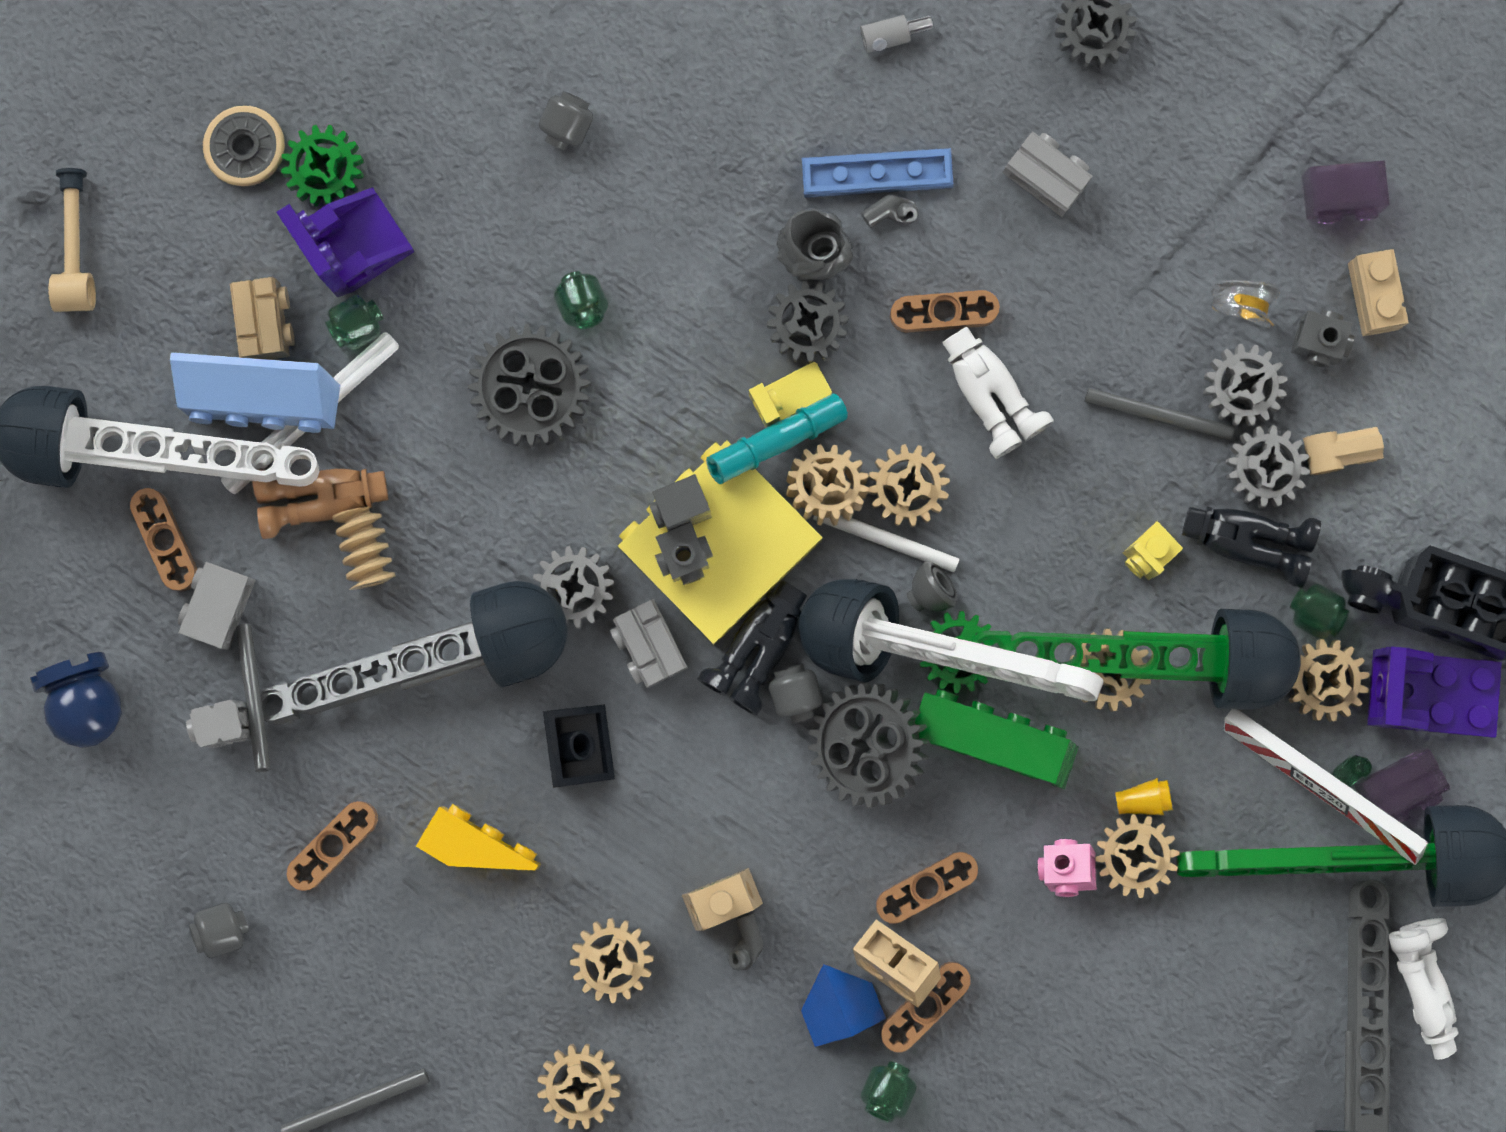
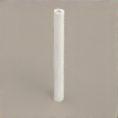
[813,515,959,572]

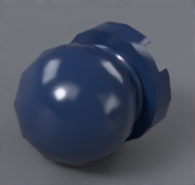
[30,652,122,748]

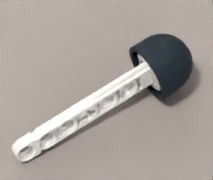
[0,386,319,488]
[799,579,1104,701]

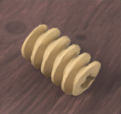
[332,507,396,590]

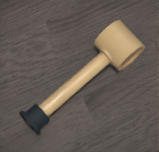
[49,168,96,312]

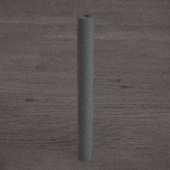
[1084,388,1234,440]
[236,624,271,773]
[281,1068,430,1132]

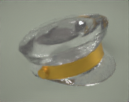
[1210,280,1280,328]

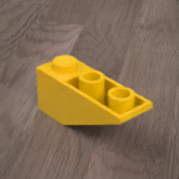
[416,804,541,870]

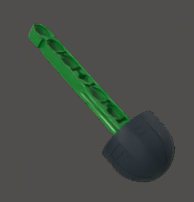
[971,609,1301,709]
[1176,805,1506,907]

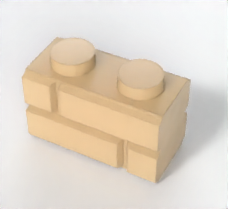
[1348,249,1409,336]
[230,277,295,359]

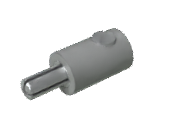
[860,15,933,53]

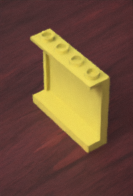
[618,440,823,645]

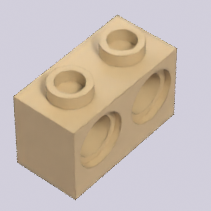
[853,919,941,1007]

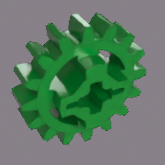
[281,125,364,207]
[919,611,997,694]

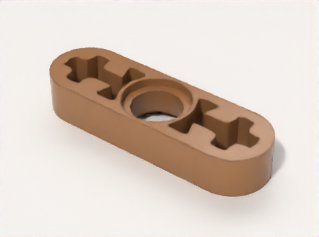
[890,290,1000,333]
[130,488,197,592]
[287,801,378,891]
[876,852,978,924]
[881,962,970,1052]

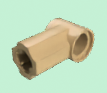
[1303,427,1384,475]

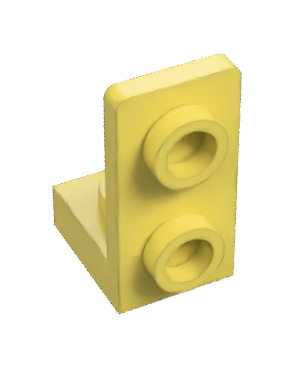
[749,362,832,427]
[1123,521,1183,580]

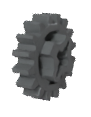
[1055,0,1137,69]
[767,280,849,364]

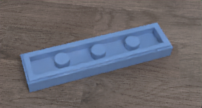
[802,148,953,198]

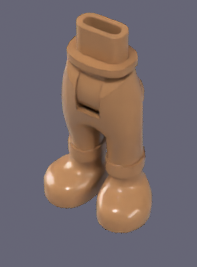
[252,468,389,539]

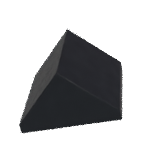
[543,704,615,788]

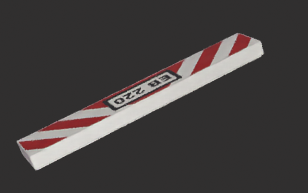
[1224,709,1427,865]

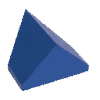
[801,964,886,1047]

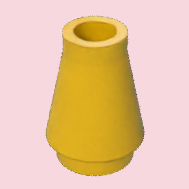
[1115,778,1173,815]

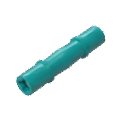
[706,393,848,484]

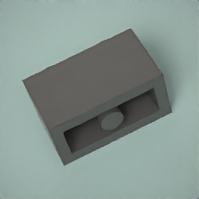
[649,474,712,531]

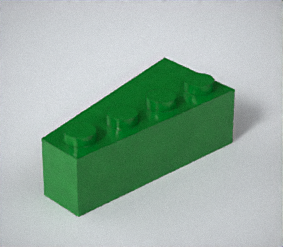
[915,689,1079,790]

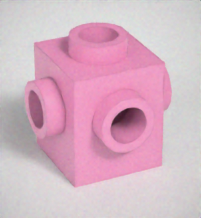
[1038,839,1097,897]

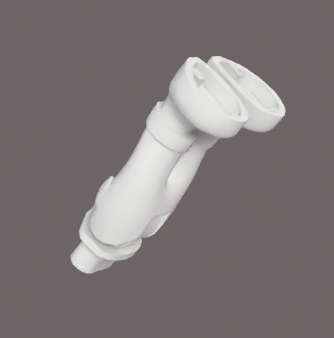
[942,327,1054,459]
[1389,918,1459,1060]

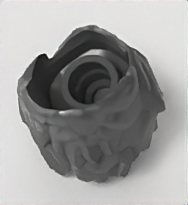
[777,209,853,281]

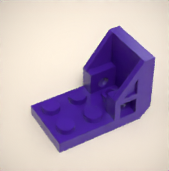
[276,187,415,298]
[1367,646,1502,738]

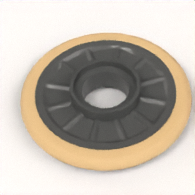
[203,106,285,186]

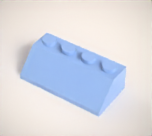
[170,353,341,433]

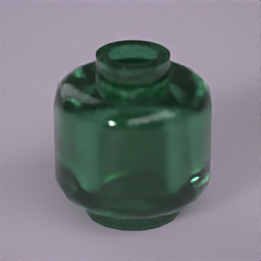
[554,271,608,330]
[325,295,384,351]
[1290,584,1350,639]
[861,1061,917,1123]

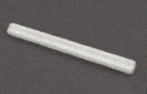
[221,332,399,494]

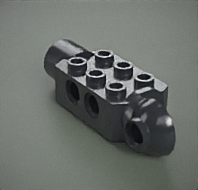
[1341,545,1506,661]

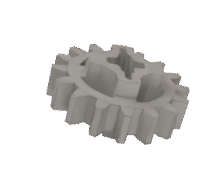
[1203,344,1288,427]
[1225,425,1310,508]
[533,546,615,629]

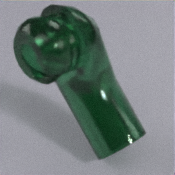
[1331,755,1372,788]

